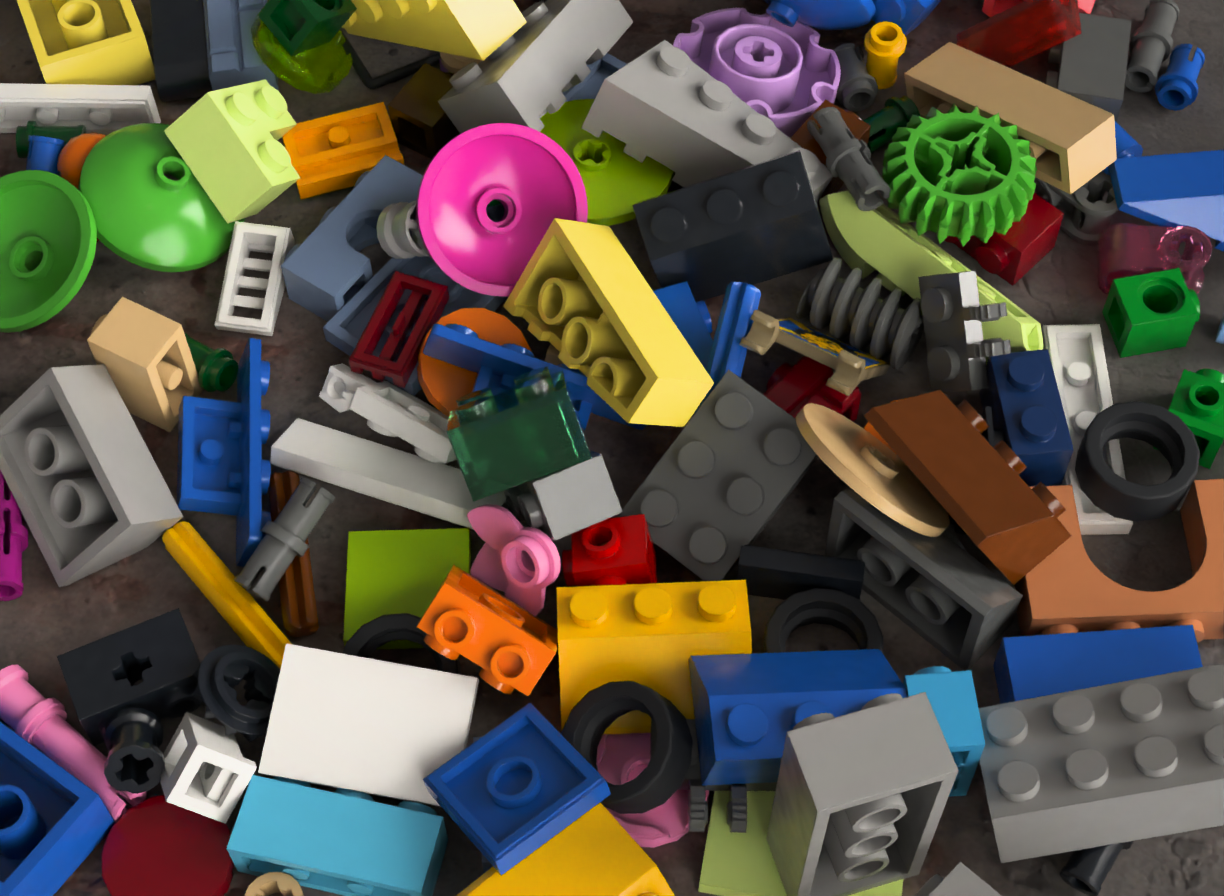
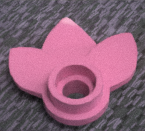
[467,504,561,616]

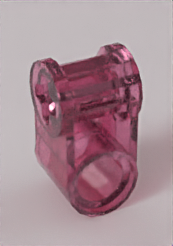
[1098,223,1213,295]

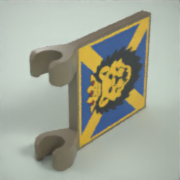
[739,309,890,396]

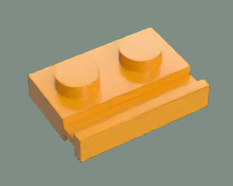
[282,102,405,200]

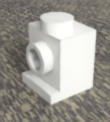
[160,712,257,824]

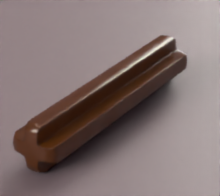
[268,470,319,638]

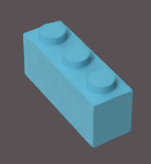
[226,775,448,896]

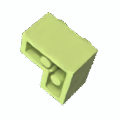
[164,79,301,224]

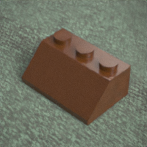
[864,390,1071,585]

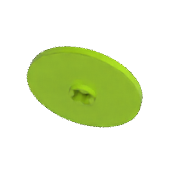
[540,99,674,226]

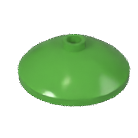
[78,123,245,272]
[0,170,97,333]

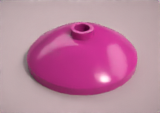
[416,123,588,297]

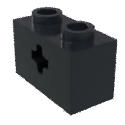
[57,608,203,746]

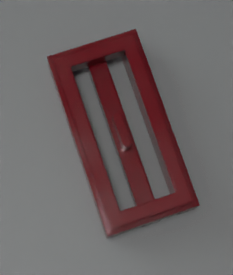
[349,271,449,388]

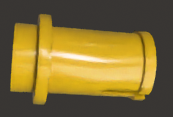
[864,21,907,89]

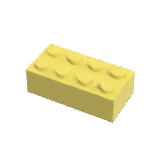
[17,0,155,85]

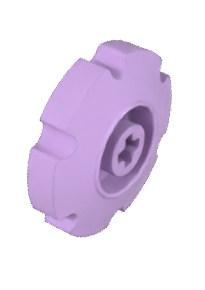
[673,8,841,137]

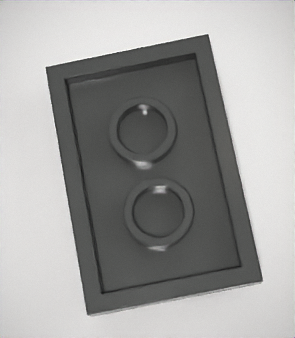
[618,369,819,581]

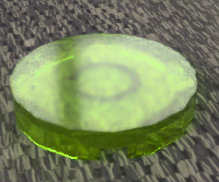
[251,10,352,94]

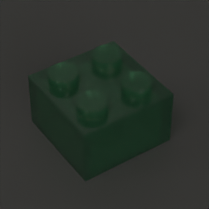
[446,367,592,502]

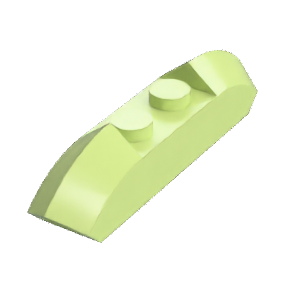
[819,191,1044,365]

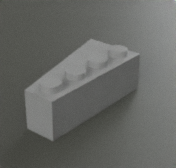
[438,0,633,134]
[581,40,833,204]

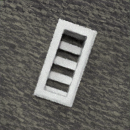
[215,221,295,336]

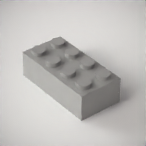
[979,663,1224,863]
[766,692,959,896]

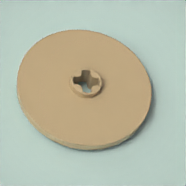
[796,403,950,537]

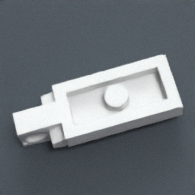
[319,363,480,464]

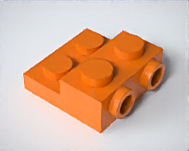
[417,565,558,696]

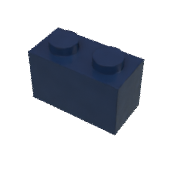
[979,349,1074,487]

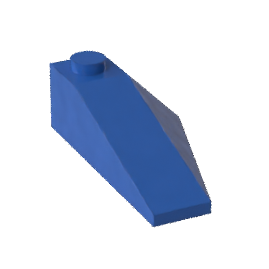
[1108,150,1224,252]

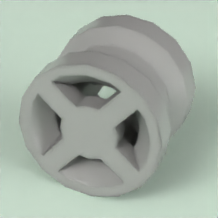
[376,200,429,259]

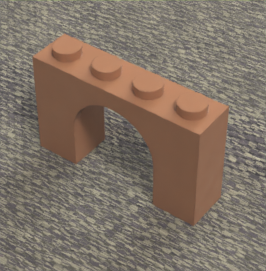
[1014,479,1224,643]

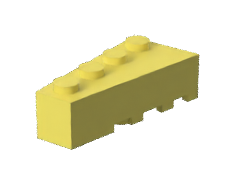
[342,0,527,61]
[503,218,714,427]

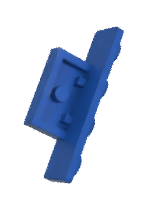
[423,324,647,454]
[177,338,271,567]

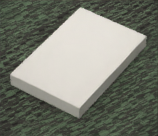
[258,643,479,807]

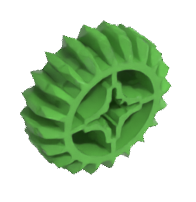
[882,103,1037,247]

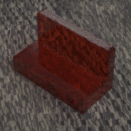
[956,0,1082,67]

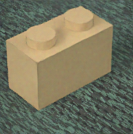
[87,297,203,432]

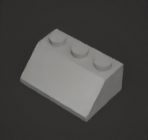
[0,364,183,587]

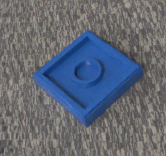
[423,703,611,876]

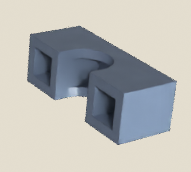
[281,155,423,322]

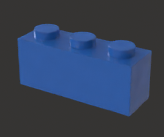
[993,625,1203,704]

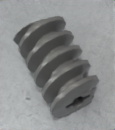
[795,257,924,370]

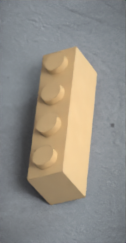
[904,41,1117,194]

